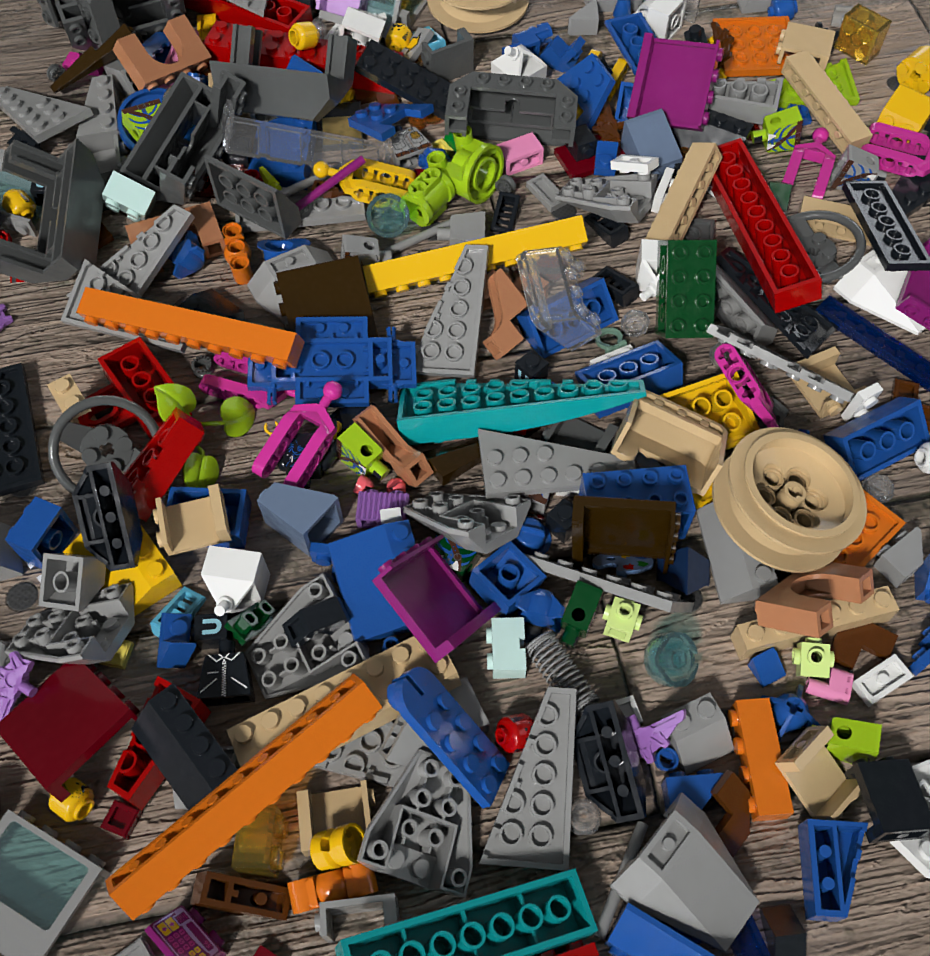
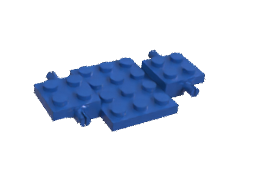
[247,316,417,407]

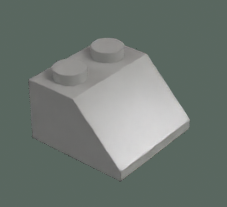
[39,553,106,612]
[659,692,734,776]

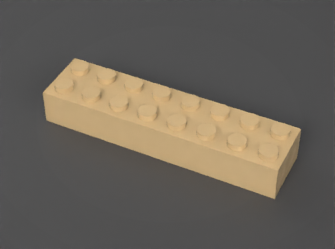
[227,636,461,767]

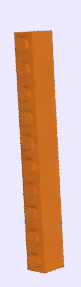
[76,287,305,369]
[105,673,383,921]

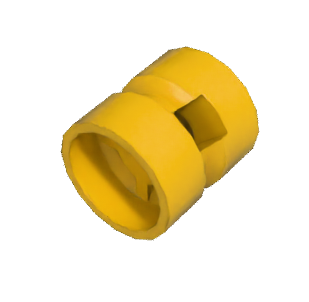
[310,823,365,871]

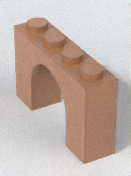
[113,14,212,91]
[125,201,226,274]
[755,562,874,638]

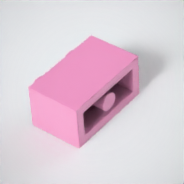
[497,132,544,176]

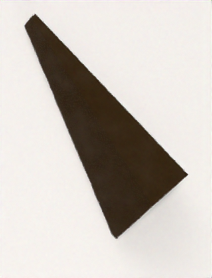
[50,23,143,94]
[422,426,541,486]

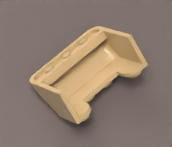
[610,390,728,497]

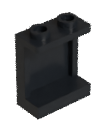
[844,756,930,843]

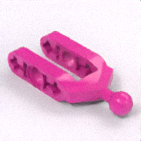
[861,122,930,177]
[782,127,836,199]
[714,344,779,428]
[199,352,295,409]
[252,381,342,488]

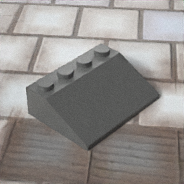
[203,154,302,239]

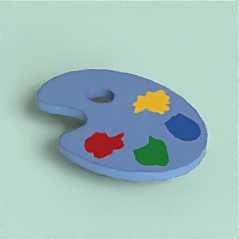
[592,554,653,577]

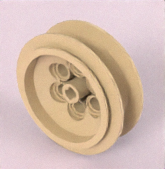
[427,0,529,33]
[712,427,867,573]

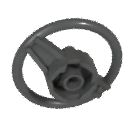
[787,210,866,284]
[48,395,159,494]

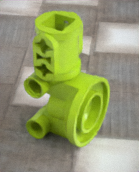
[400,125,504,227]

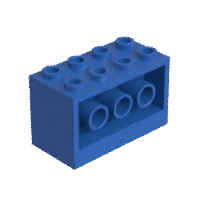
[578,465,696,539]

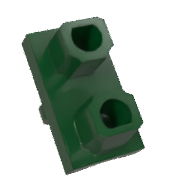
[224,600,275,646]

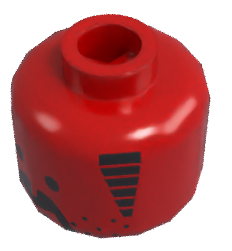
[495,713,534,753]

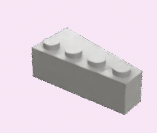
[76,74,123,153]
[708,78,784,125]

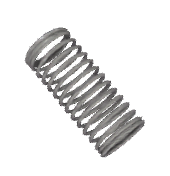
[525,631,600,718]

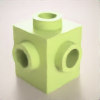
[602,596,643,643]
[792,637,835,679]

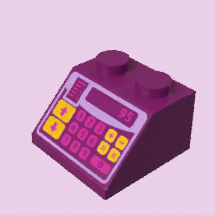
[144,905,228,956]

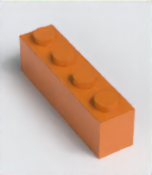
[728,698,794,822]

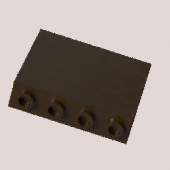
[273,255,379,337]
[572,495,681,574]

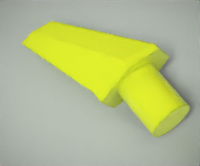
[259,166,282,191]

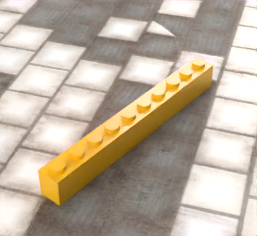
[362,215,588,298]

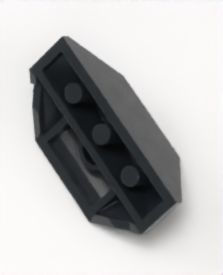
[172,289,245,321]
[72,461,143,571]
[574,699,646,823]

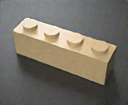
[798,196,872,246]

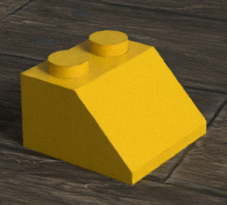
[877,84,930,143]

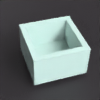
[102,170,156,222]

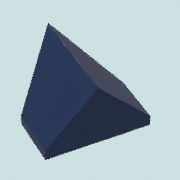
[656,547,710,595]

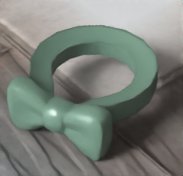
[595,327,627,354]

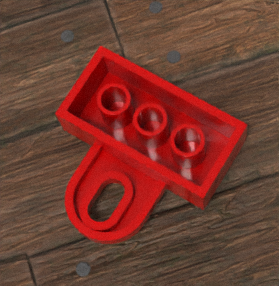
[77,336,192,439]

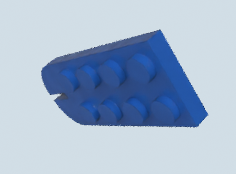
[387,667,510,809]

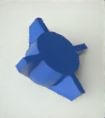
[168,230,205,279]
[515,589,565,633]
[760,684,821,741]

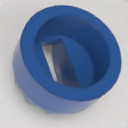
[654,747,679,772]

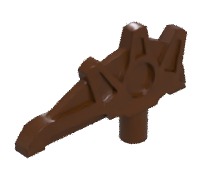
[711,22,734,69]
[592,98,624,143]

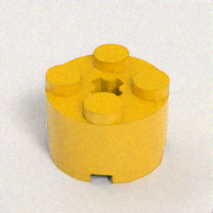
[896,45,930,94]

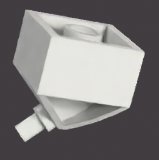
[633,0,687,40]
[339,7,387,46]
[491,44,547,78]
[635,239,662,301]
[201,545,270,616]

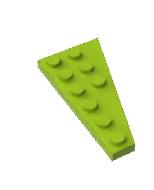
[770,58,860,109]

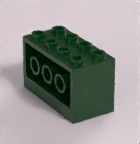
[655,240,717,338]

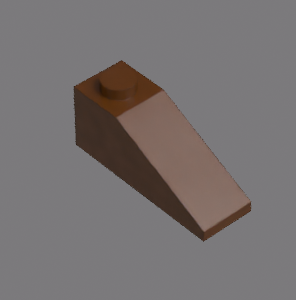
[189,871,291,921]

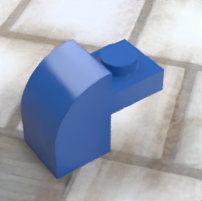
[539,35,586,72]

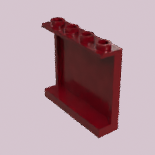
[0,663,140,803]

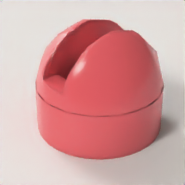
[353,474,374,494]
[386,478,406,493]

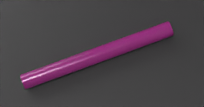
[295,155,366,211]

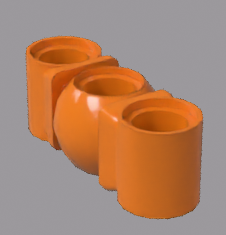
[222,222,253,285]
[287,863,379,914]

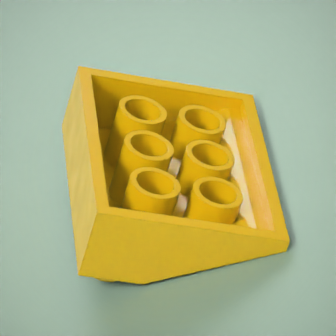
[659,371,759,450]
[63,525,182,617]

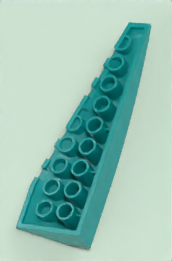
[397,379,646,446]

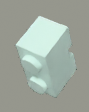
[486,617,526,679]

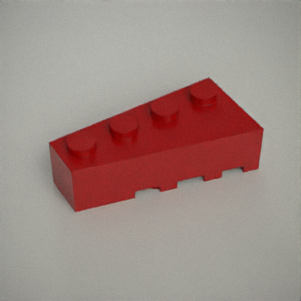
[124,407,205,522]
[107,676,211,811]

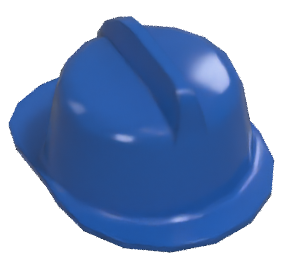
[257,238,311,261]
[497,517,551,555]

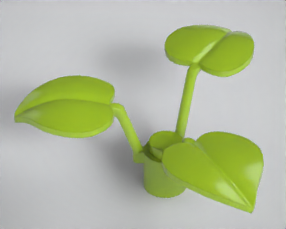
[154,383,255,488]

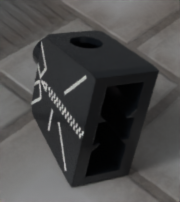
[197,640,255,707]

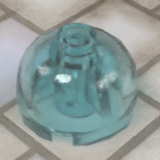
[366,193,410,238]
[643,631,698,688]

